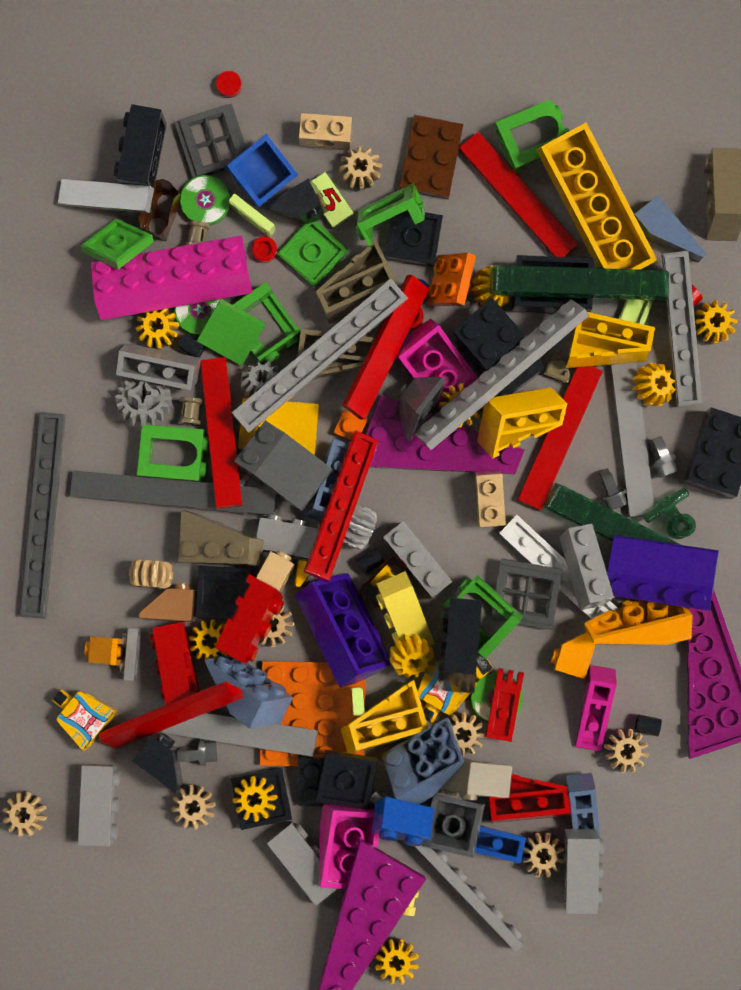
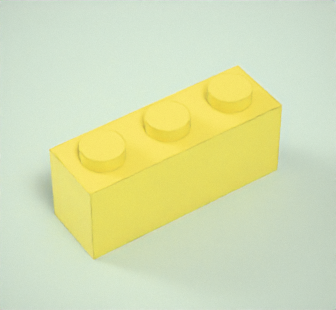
[376,572,435,645]

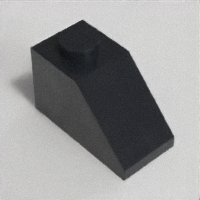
[265,179,329,223]

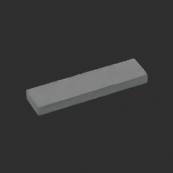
[57,179,154,213]

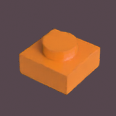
[333,410,367,441]

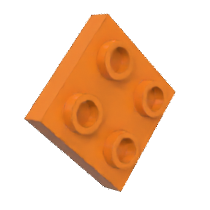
[426,253,476,307]

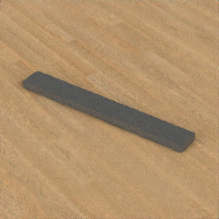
[19,412,66,619]
[70,470,276,515]

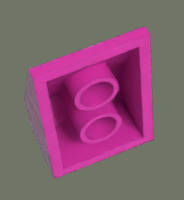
[396,318,478,411]
[319,803,379,889]

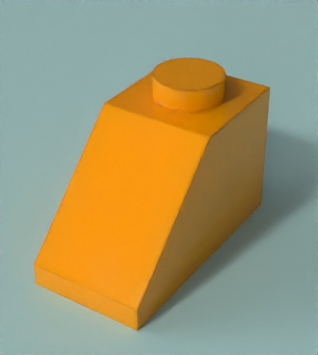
[550,631,596,679]
[85,637,124,665]

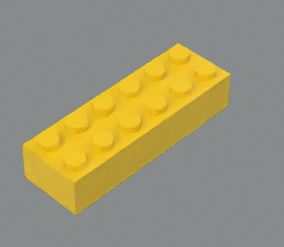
[536,123,657,286]

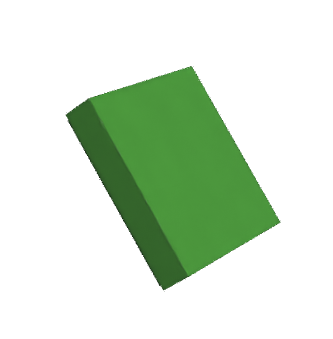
[81,218,154,270]
[277,221,349,289]
[197,298,266,366]

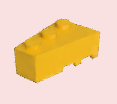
[565,312,655,368]
[477,387,567,459]
[340,680,428,754]

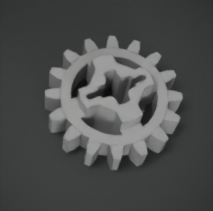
[115,379,172,427]

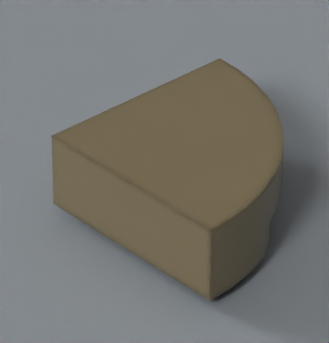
[544,350,570,384]

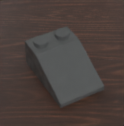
[234,420,332,511]

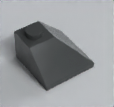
[397,377,446,442]
[422,794,485,858]

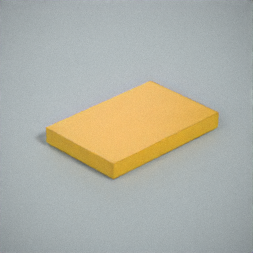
[238,398,319,455]

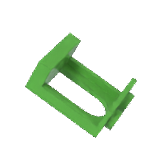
[494,99,570,173]
[355,183,425,246]
[233,282,301,364]
[137,424,209,482]
[439,575,523,659]

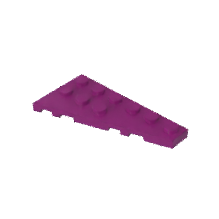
[366,395,525,475]
[687,589,741,759]
[317,838,426,990]

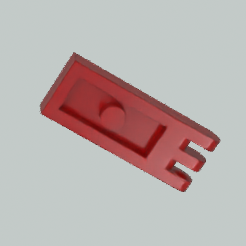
[485,668,524,742]

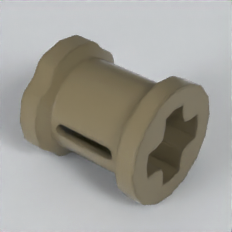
[184,220,210,246]
[177,397,202,426]

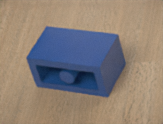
[372,797,434,846]
[475,825,526,864]

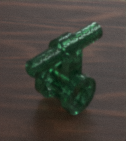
[643,488,696,540]

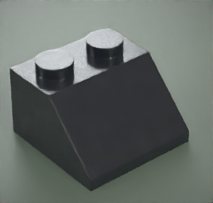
[132,733,183,792]

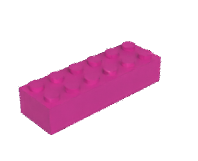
[91,235,252,320]

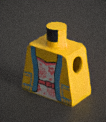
[418,657,478,723]
[52,689,118,751]

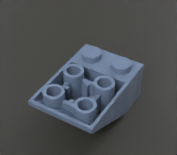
[205,656,293,729]
[381,717,465,804]

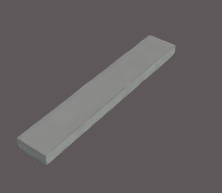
[661,251,703,407]
[610,363,655,517]
[161,713,318,757]

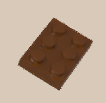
[399,115,463,199]

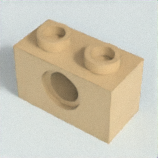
[299,113,352,150]
[474,470,506,527]
[256,550,294,593]

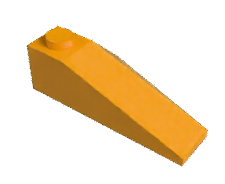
[584,600,692,645]

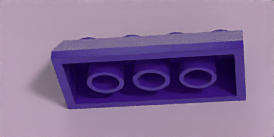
[607,535,719,611]
[295,573,391,688]

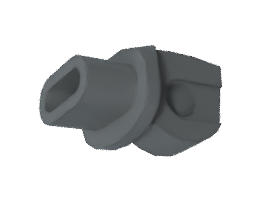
[648,436,678,478]
[598,468,627,511]
[177,739,218,766]

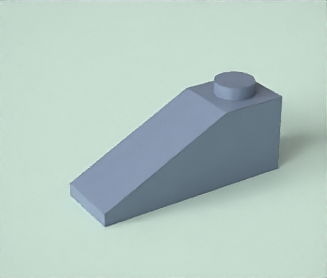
[634,196,707,263]
[304,439,348,522]
[566,773,602,856]

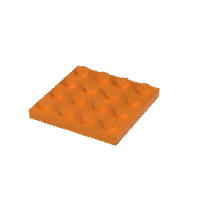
[260,661,366,766]

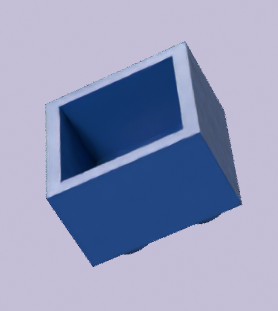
[224,134,298,208]

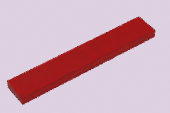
[459,132,578,257]
[342,275,429,420]
[201,357,243,509]
[517,366,603,511]
[303,430,379,582]
[99,681,243,749]

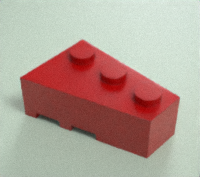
[215,574,284,665]
[150,621,200,705]
[487,774,571,824]

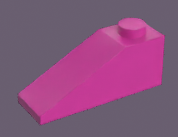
[575,665,617,751]

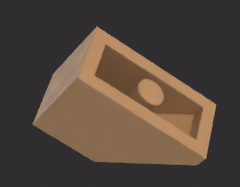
[139,584,196,622]

